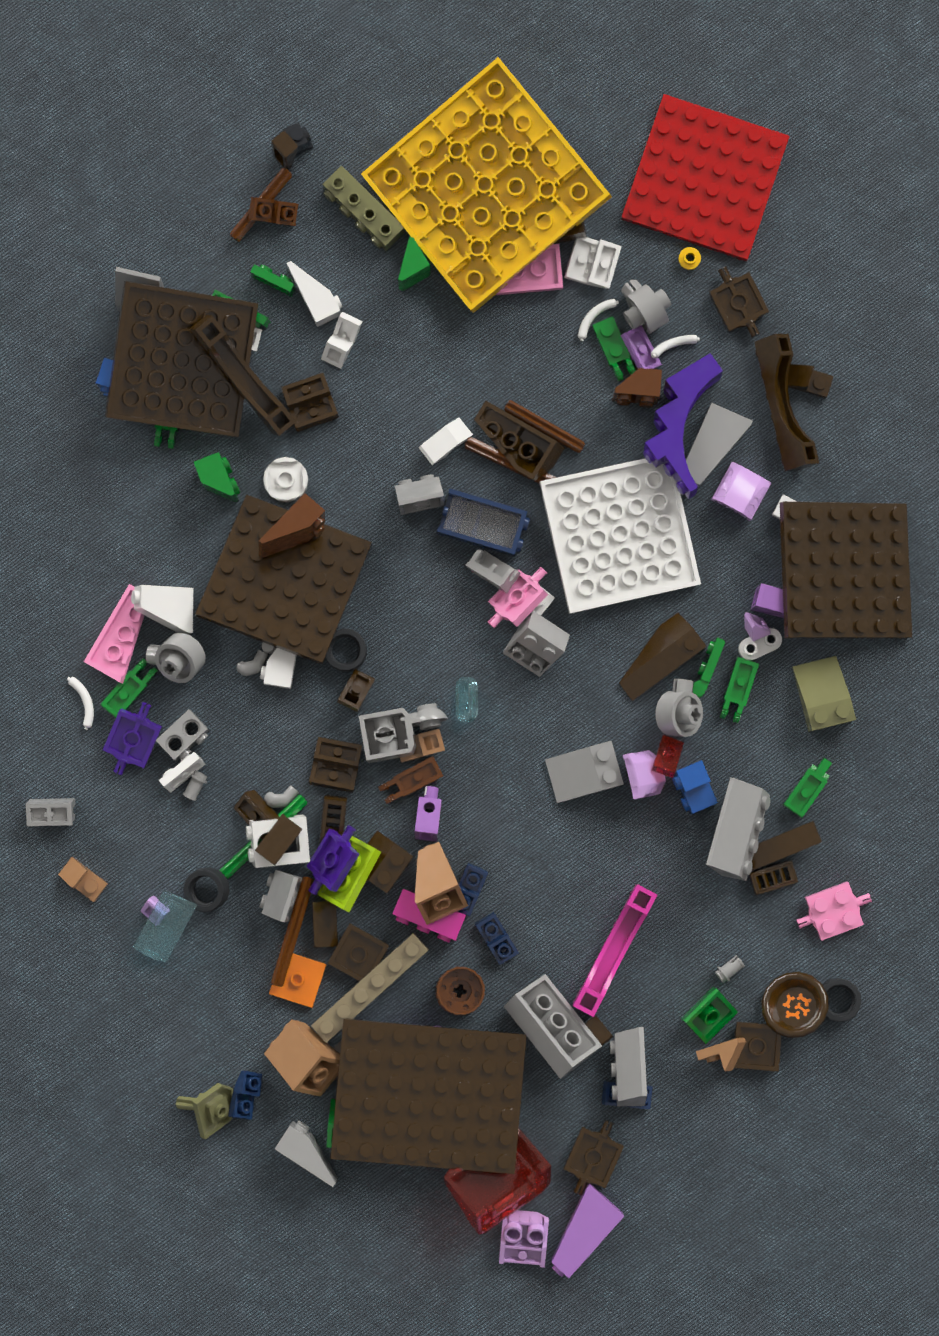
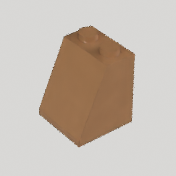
[415,842,468,925]
[264,1019,340,1097]

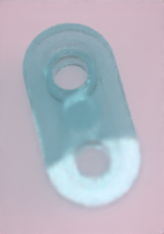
[456,677,478,722]

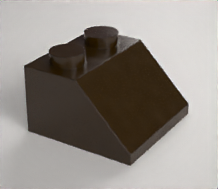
[367,830,414,894]

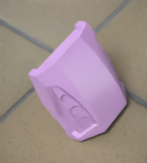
[711,462,771,521]
[623,750,666,799]
[499,1210,549,1268]

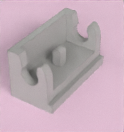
[466,549,521,593]
[26,798,75,826]

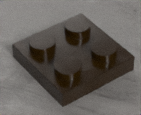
[328,923,389,981]
[734,1021,781,1072]

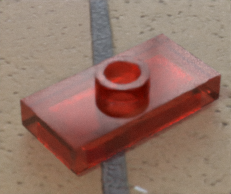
[652,735,684,778]

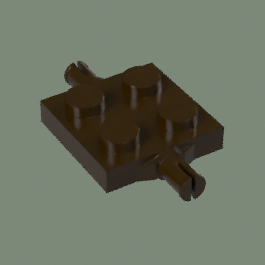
[709,266,769,338]
[563,1120,624,1195]

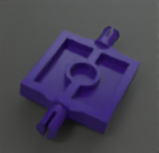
[103,702,162,775]
[307,825,360,895]

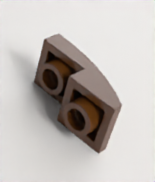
[248,197,298,226]

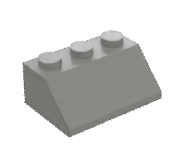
[610,1027,647,1106]

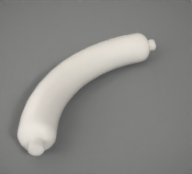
[578,299,619,341]
[651,335,700,358]
[67,677,94,730]

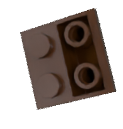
[612,368,662,408]

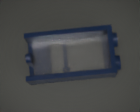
[437,489,530,557]

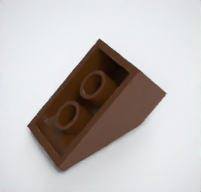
[259,493,325,558]

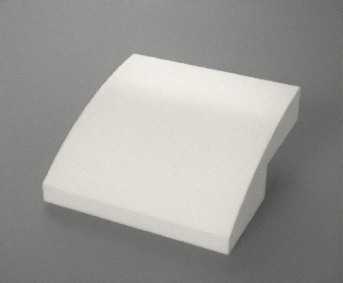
[564,237,622,289]

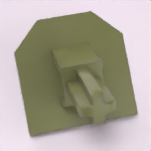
[176,1083,233,1139]

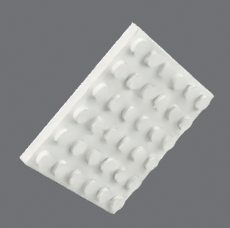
[539,459,701,614]

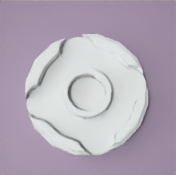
[263,457,308,502]

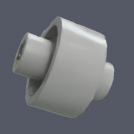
[621,280,672,334]
[146,633,205,683]
[656,679,703,737]

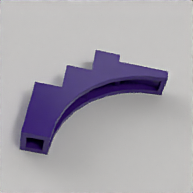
[643,353,723,499]

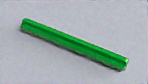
[220,795,308,879]

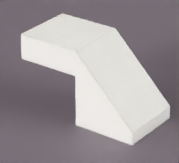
[321,312,362,369]
[419,418,473,465]

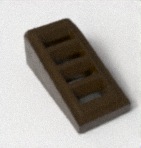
[271,131,298,170]
[320,795,347,843]
[749,860,798,895]

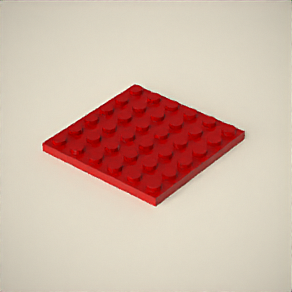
[621,94,789,262]

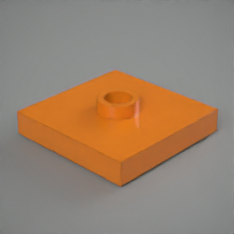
[269,953,327,1008]

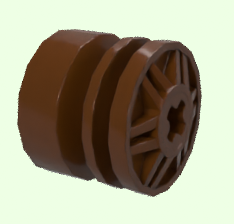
[435,967,485,1015]

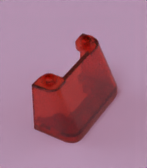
[444,1129,551,1235]

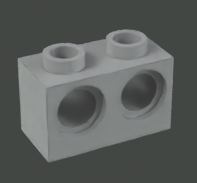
[156,709,209,761]

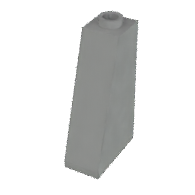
[686,403,753,488]

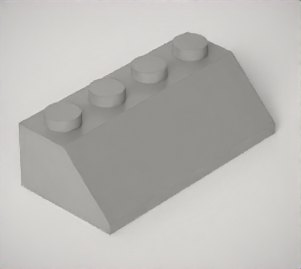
[706,777,770,881]
[504,974,602,1079]

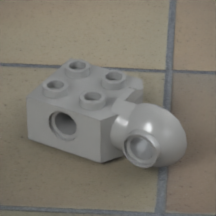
[359,703,448,763]

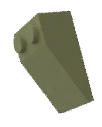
[792,656,856,732]

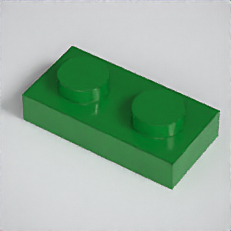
[250,264,295,297]

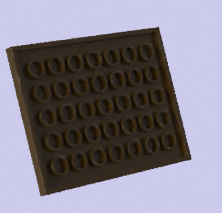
[330,1019,526,1174]

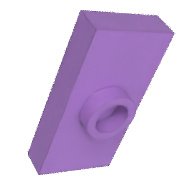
[621,325,662,369]

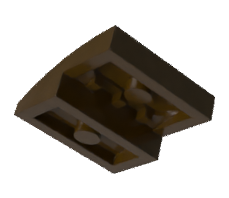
[281,373,339,432]
[309,737,362,793]

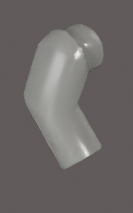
[236,650,268,676]
[264,785,299,808]

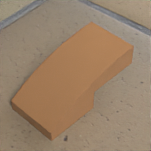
[400,729,445,763]

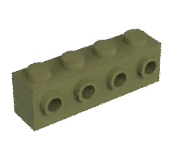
[323,166,405,251]

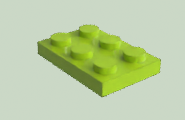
[317,836,381,912]

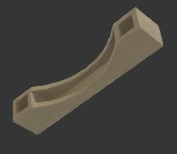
[311,933,429,1043]

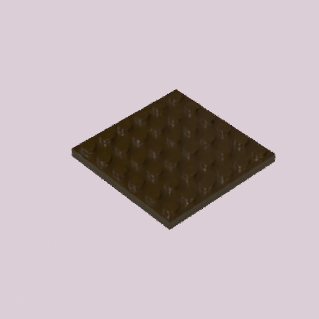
[105,281,258,437]
[195,495,372,665]
[780,501,912,638]

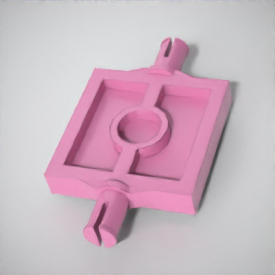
[488,567,548,628]
[796,882,872,941]

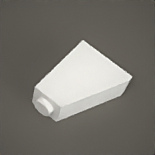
[131,585,193,634]

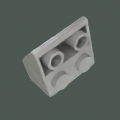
[503,611,570,677]

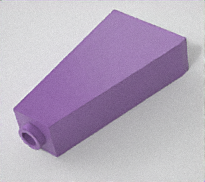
[751,583,784,618]
[551,1183,624,1278]

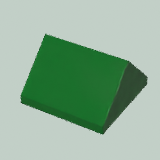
[398,237,431,291]
[681,987,738,1044]

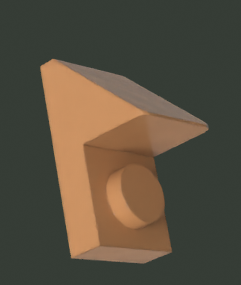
[58,857,108,902]
[696,1038,746,1071]

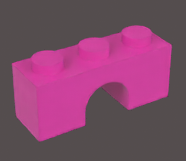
[393,889,466,943]

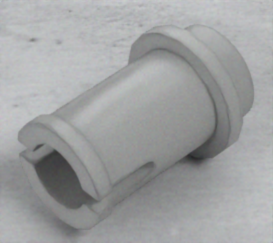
[183,770,207,801]
[715,955,745,983]

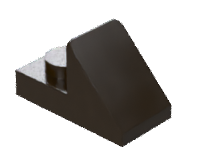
[788,364,834,399]
[337,669,375,712]

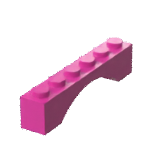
[572,884,657,1017]

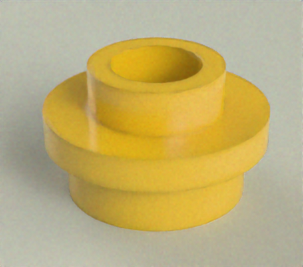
[679,247,701,270]

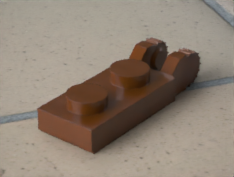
[378,756,443,804]

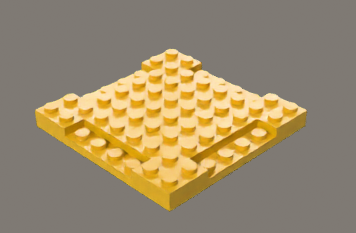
[361,57,612,313]

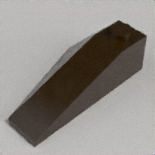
[474,401,565,481]
[619,613,707,701]

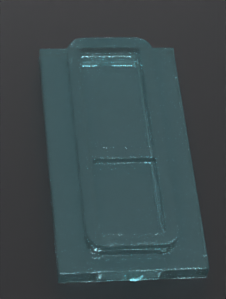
[133,890,197,962]

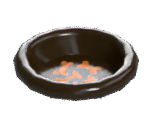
[761,972,829,1038]

